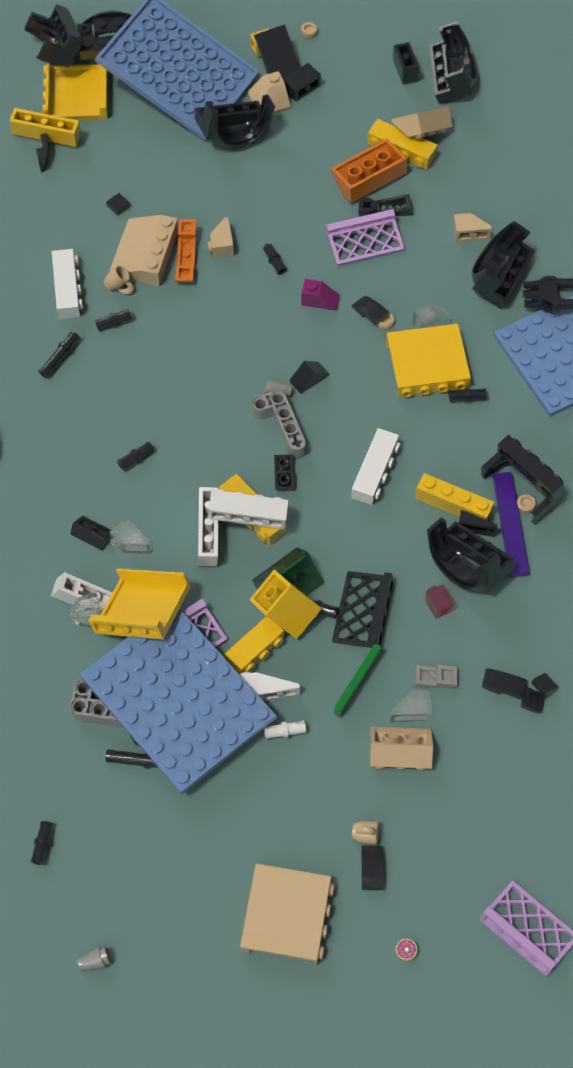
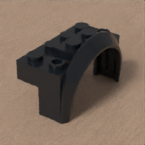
[24,4,82,68]
[77,10,131,60]
[429,21,477,103]
[194,95,275,148]
[472,221,535,309]
[481,434,564,524]
[427,517,515,592]

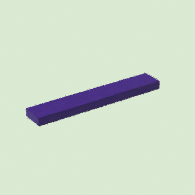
[492,472,529,577]

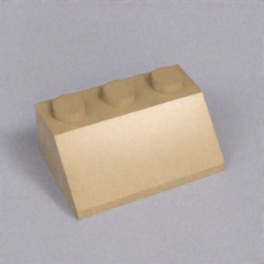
[391,106,453,139]
[370,727,433,770]

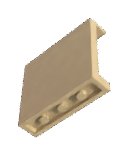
[240,864,334,965]

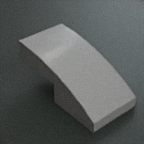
[414,665,457,688]

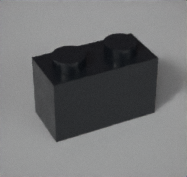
[393,42,419,83]
[283,63,321,102]

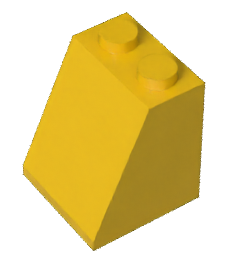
[249,569,322,639]

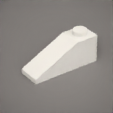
[51,572,112,611]
[240,672,300,701]

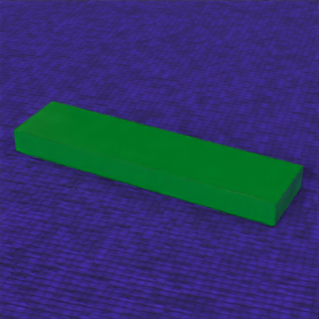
[334,643,381,718]

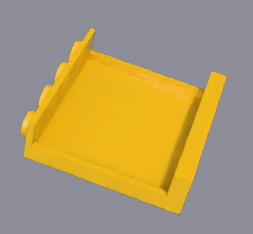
[42,64,108,120]
[386,324,471,397]
[88,569,191,640]

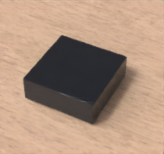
[106,193,131,216]
[531,673,559,697]
[521,687,544,714]

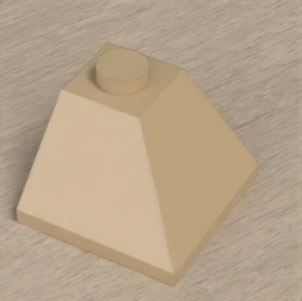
[248,71,290,114]

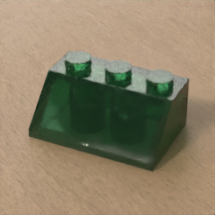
[252,547,324,595]

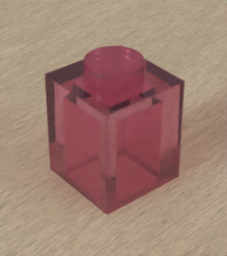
[425,584,455,619]

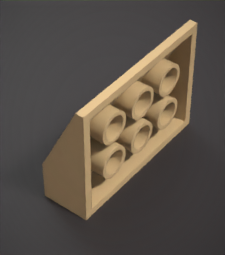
[110,215,178,286]

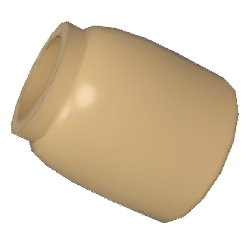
[104,265,134,294]
[352,821,379,845]

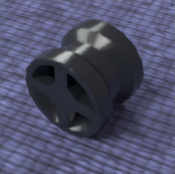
[358,198,376,217]

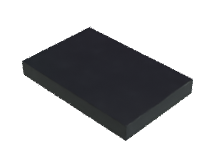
[254,24,300,79]

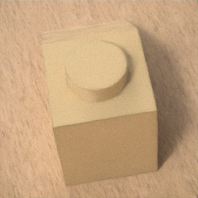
[453,213,492,242]
[207,217,234,259]

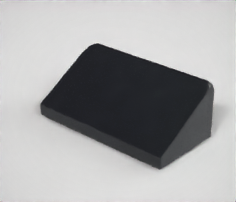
[70,515,114,550]

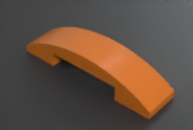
[175,219,196,282]

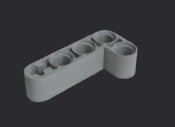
[252,390,305,459]
[70,679,124,728]

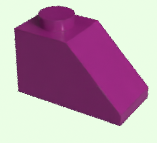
[301,279,339,311]

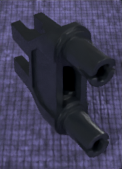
[523,276,573,313]

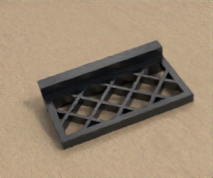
[332,571,394,648]

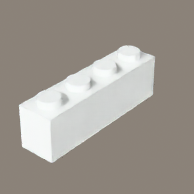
[52,249,83,319]
[351,428,401,505]
[198,487,218,567]
[208,489,288,529]

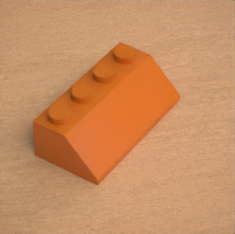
[331,139,407,203]

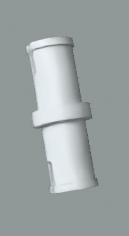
[264,720,306,739]

